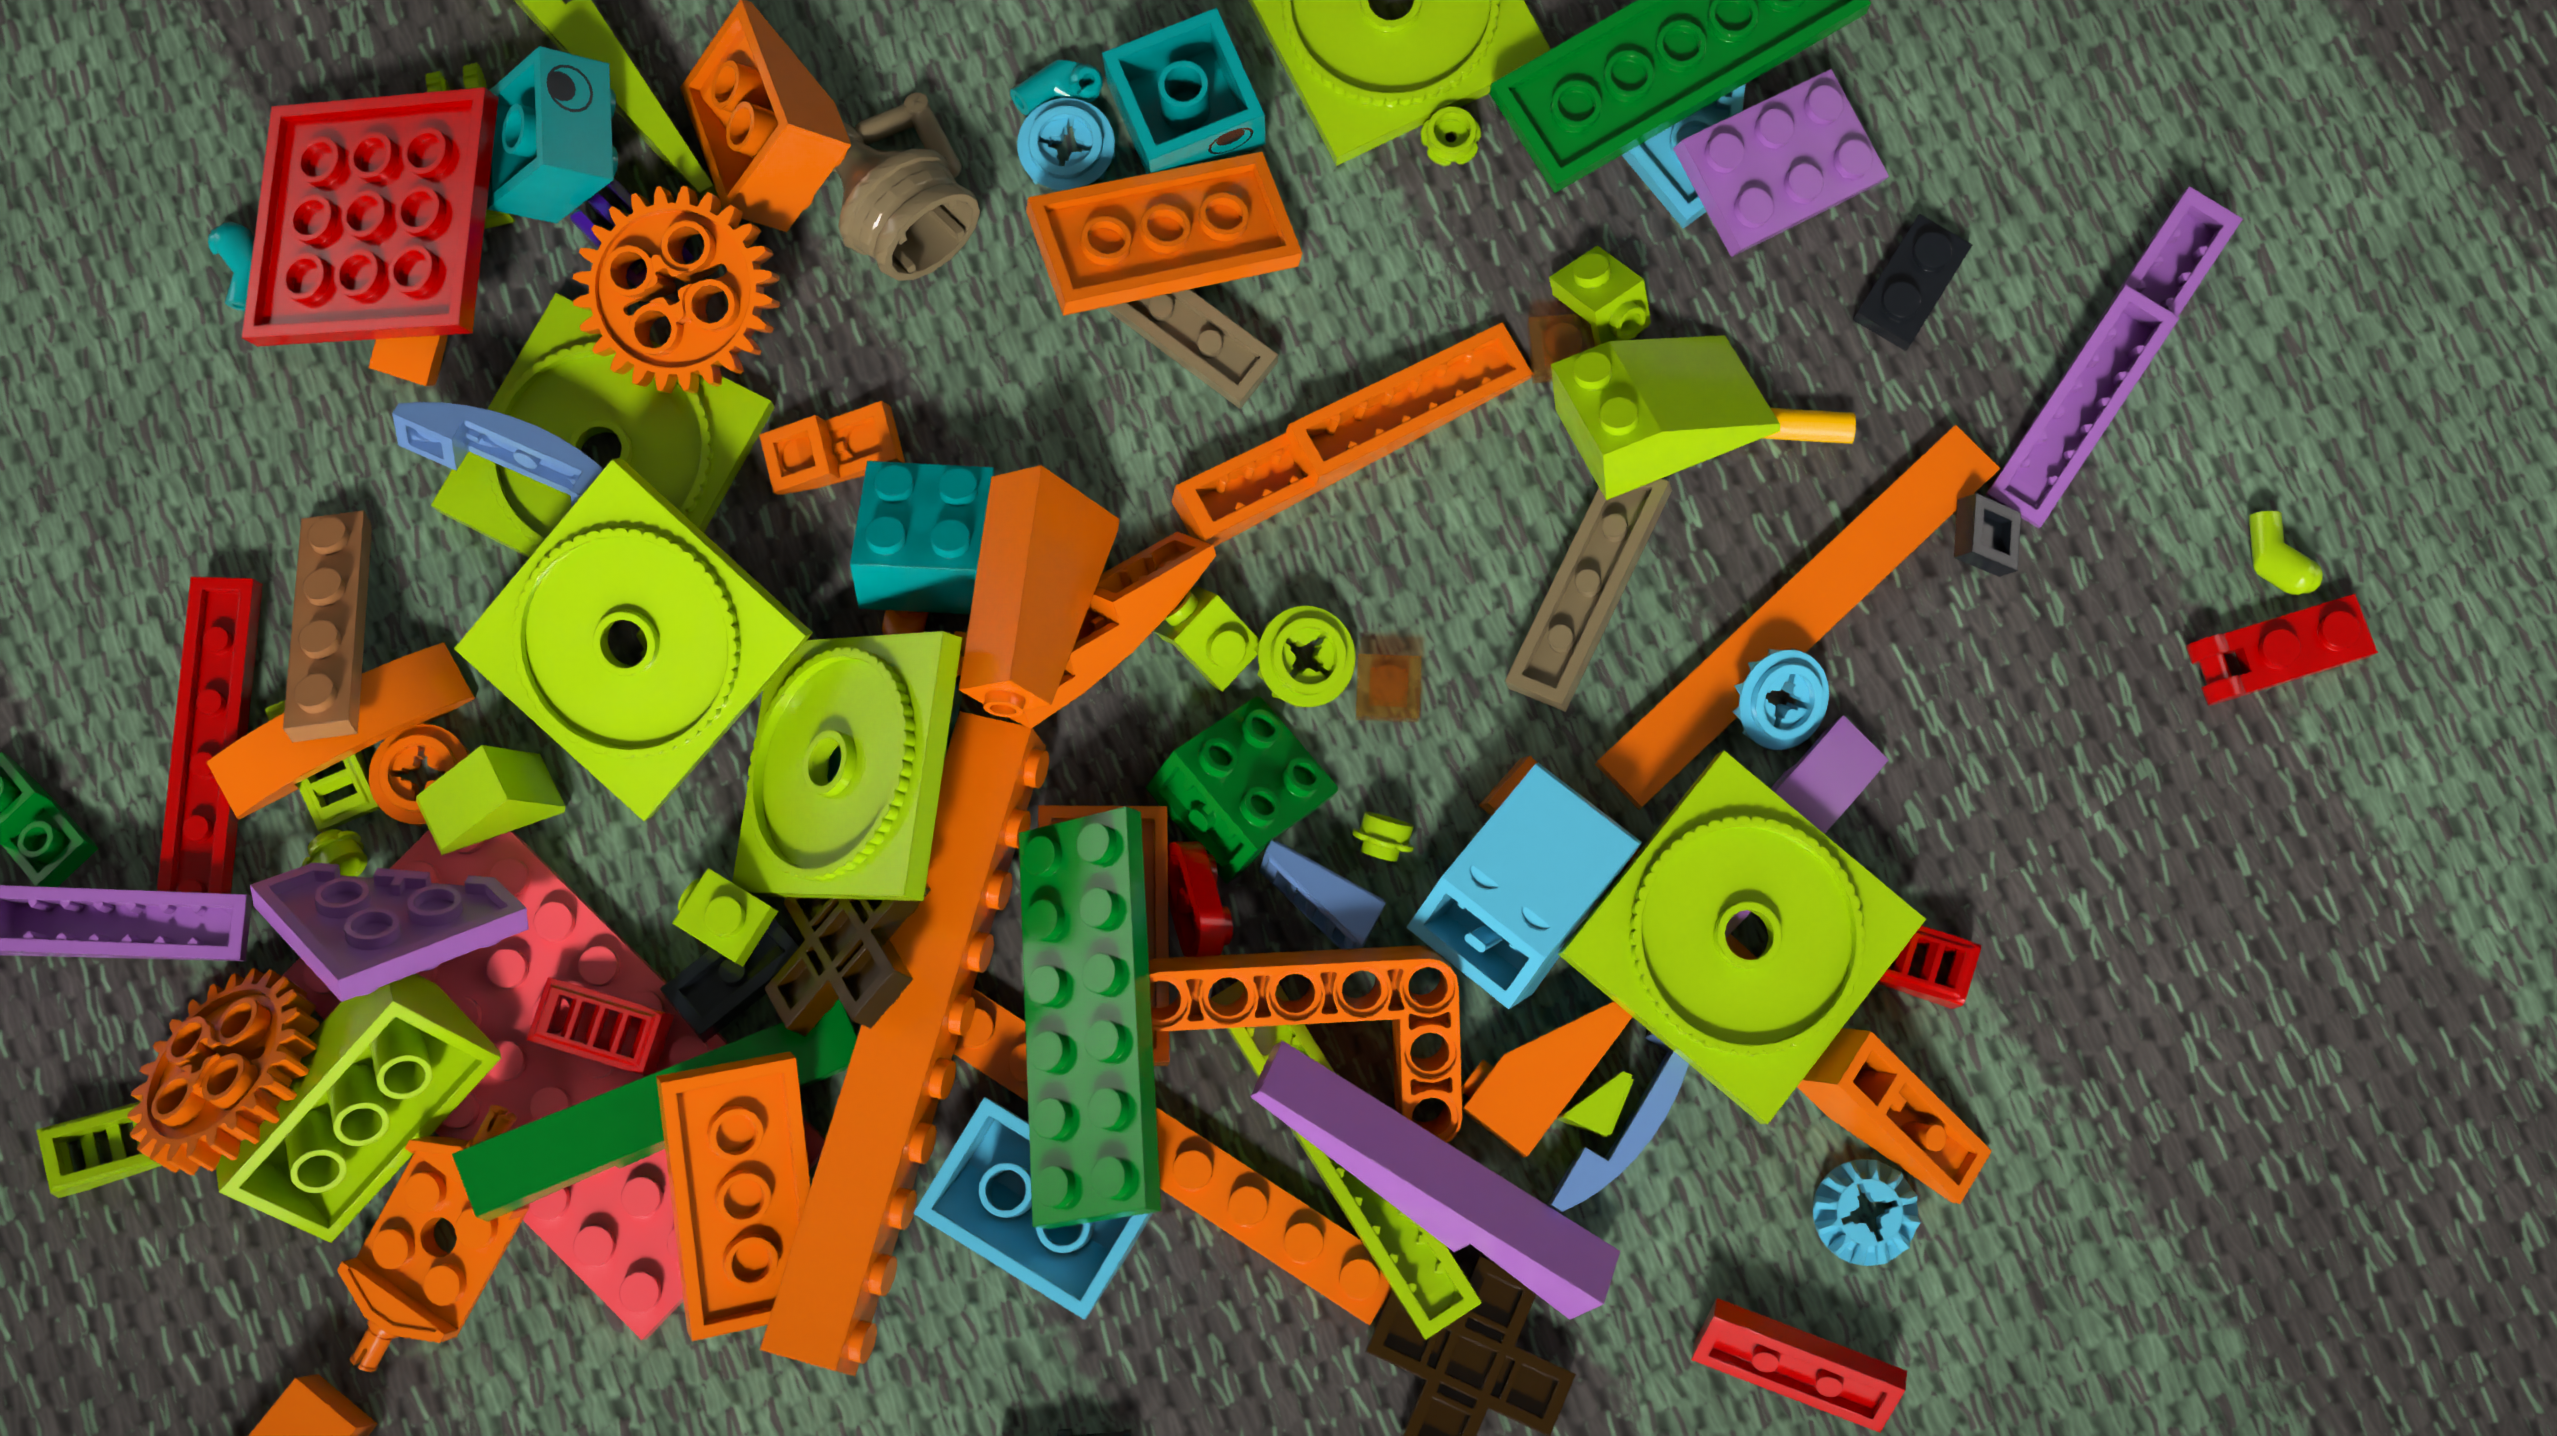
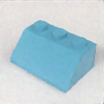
[913,1097,1153,1320]

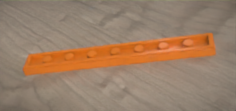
[1595,425,2001,810]

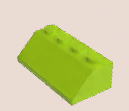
[216,973,501,1243]

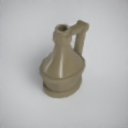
[833,92,980,281]

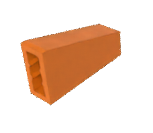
[958,465,1120,717]

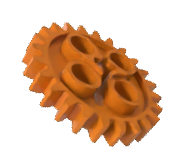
[573,186,780,393]
[128,968,319,1175]

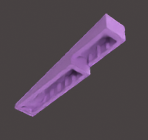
[1985,186,2243,529]
[0,885,252,961]
[1250,1040,1620,1320]

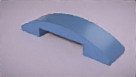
[392,402,603,506]
[1546,1031,1689,1212]

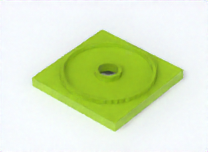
[1248,0,1551,166]
[431,293,775,558]
[454,458,813,821]
[732,631,962,901]
[1557,750,1926,1124]

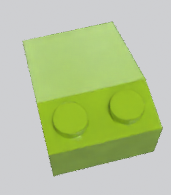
[1551,335,1780,500]

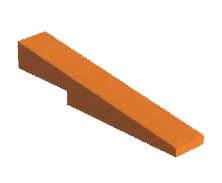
[1171,322,1533,547]

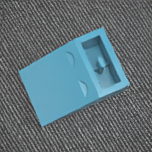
[1406,763,1642,1009]

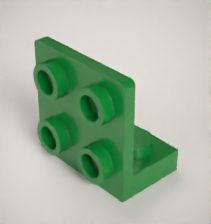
[1145,696,1338,884]

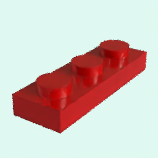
[1691,1298,1907,1433]

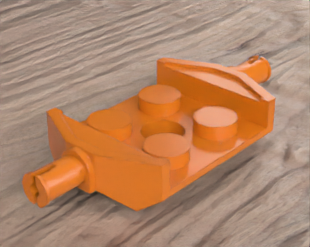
[337,1105,530,1372]

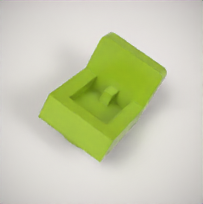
[1549,245,1651,346]
[1154,586,1260,692]
[672,868,778,966]

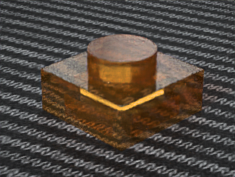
[1527,314,1594,383]
[1355,654,1421,723]

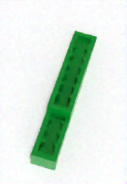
[452,999,857,1222]

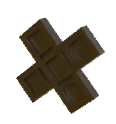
[764,883,931,1037]
[1365,1256,1576,1436]

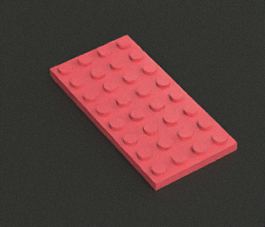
[282,830,826,1340]

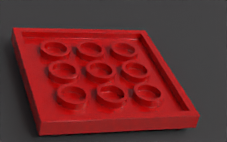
[242,87,499,346]

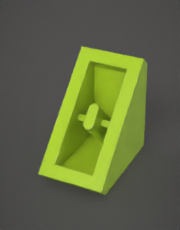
[416,745,566,856]

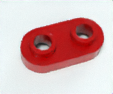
[1168,841,1233,957]

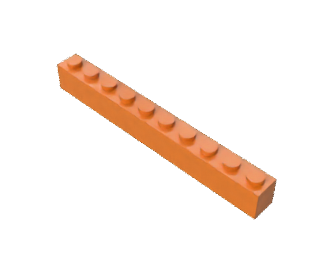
[760,711,1049,1377]

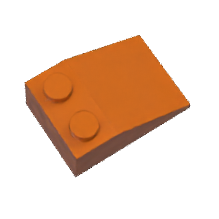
[680,0,851,232]

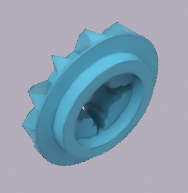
[1017,98,1115,192]
[1732,648,1829,750]
[1813,1159,1921,1266]

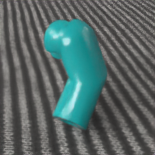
[1010,60,1103,116]
[208,222,254,311]

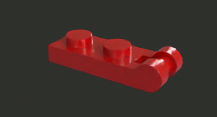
[2186,594,2378,706]

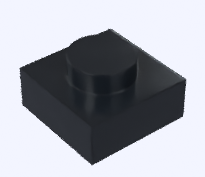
[1954,493,2021,577]

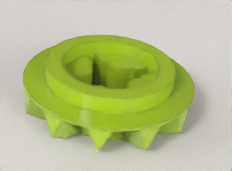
[1255,606,1356,708]

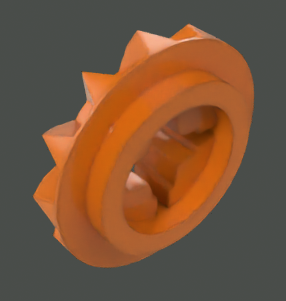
[369,724,470,827]

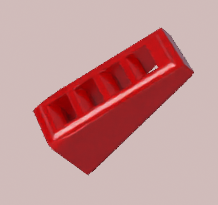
[1877,926,1982,1009]
[526,977,675,1076]

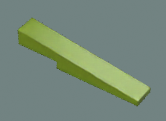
[514,0,722,210]
[1211,981,1482,1340]

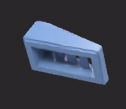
[1259,840,1386,949]

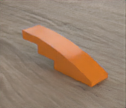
[1008,531,1216,729]

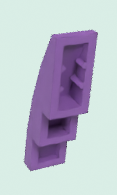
[1725,715,1889,938]

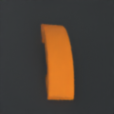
[207,642,475,819]

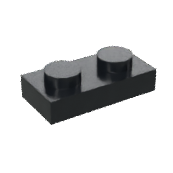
[1853,213,1972,351]
[660,919,799,1043]

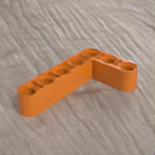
[1149,945,1462,1143]

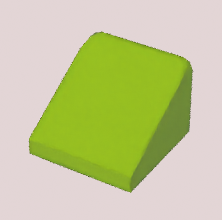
[1557,1071,1634,1138]

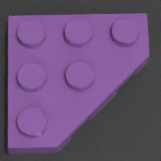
[250,863,529,1002]

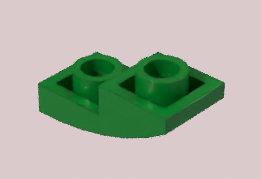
[0,752,99,887]

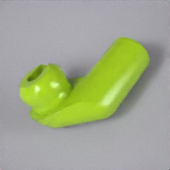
[2249,511,2323,595]

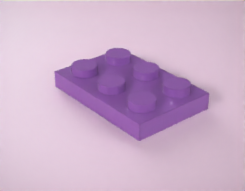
[1673,69,1889,257]

